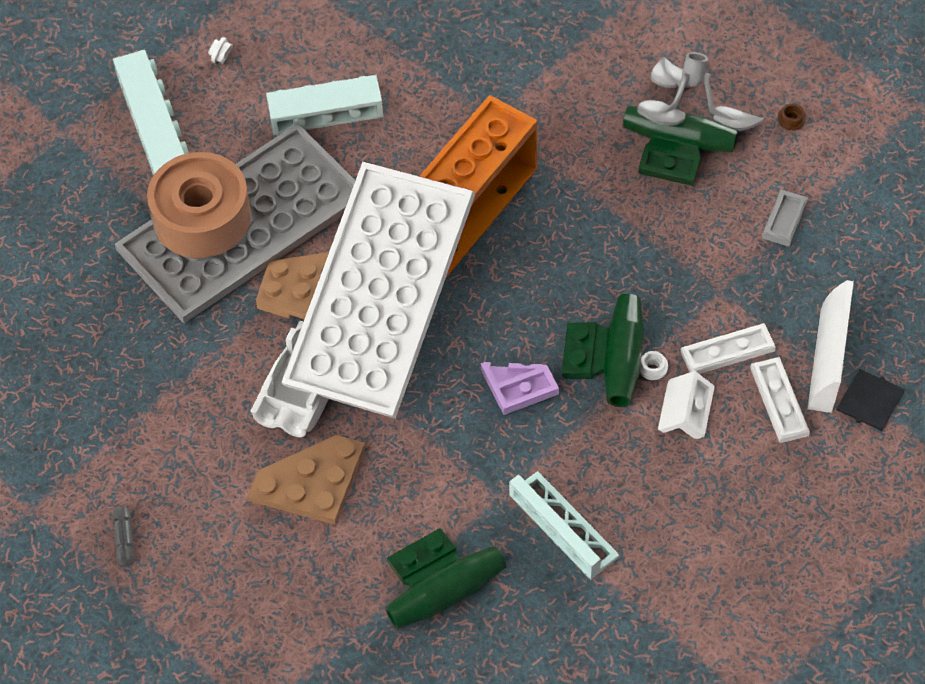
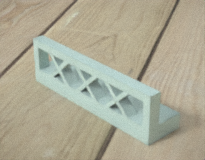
[509,471,619,580]

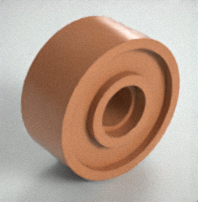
[147,152,251,258]

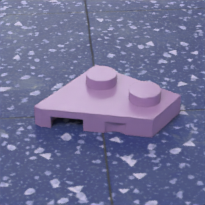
[481,362,559,415]

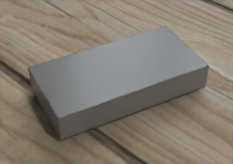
[762,190,808,247]

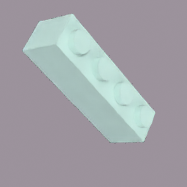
[266,75,383,135]

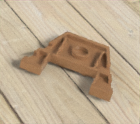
[256,252,329,320]

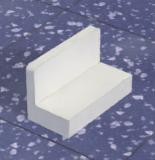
[658,371,715,439]

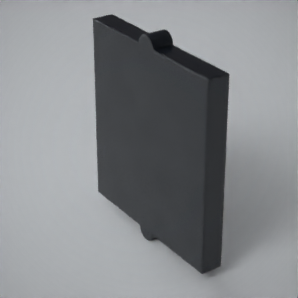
[836,369,905,431]

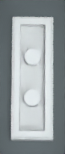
[681,323,776,374]
[750,357,810,443]

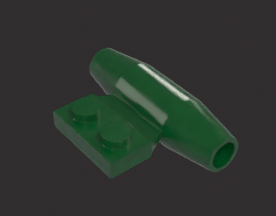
[623,106,738,186]
[561,293,644,407]
[385,528,506,629]

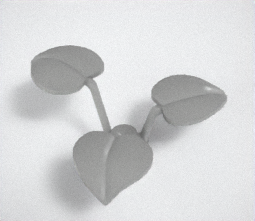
[637,52,764,131]

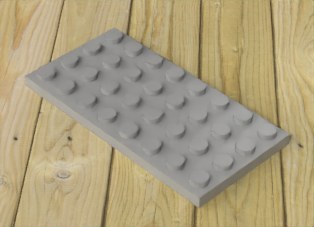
[115,123,356,324]

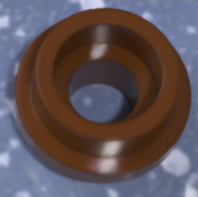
[778,103,806,130]

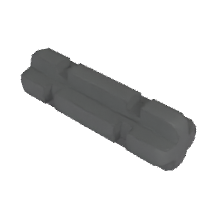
[113,507,135,566]

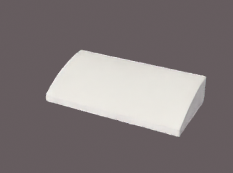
[807,280,853,413]

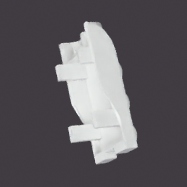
[250,321,328,437]

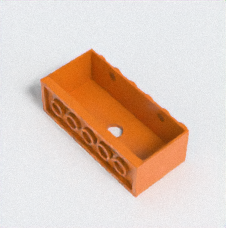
[419,95,538,279]

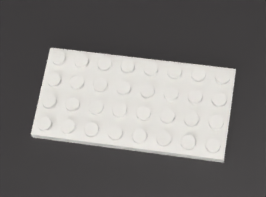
[281,162,475,419]

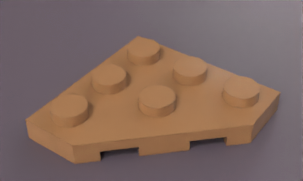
[248,435,365,525]

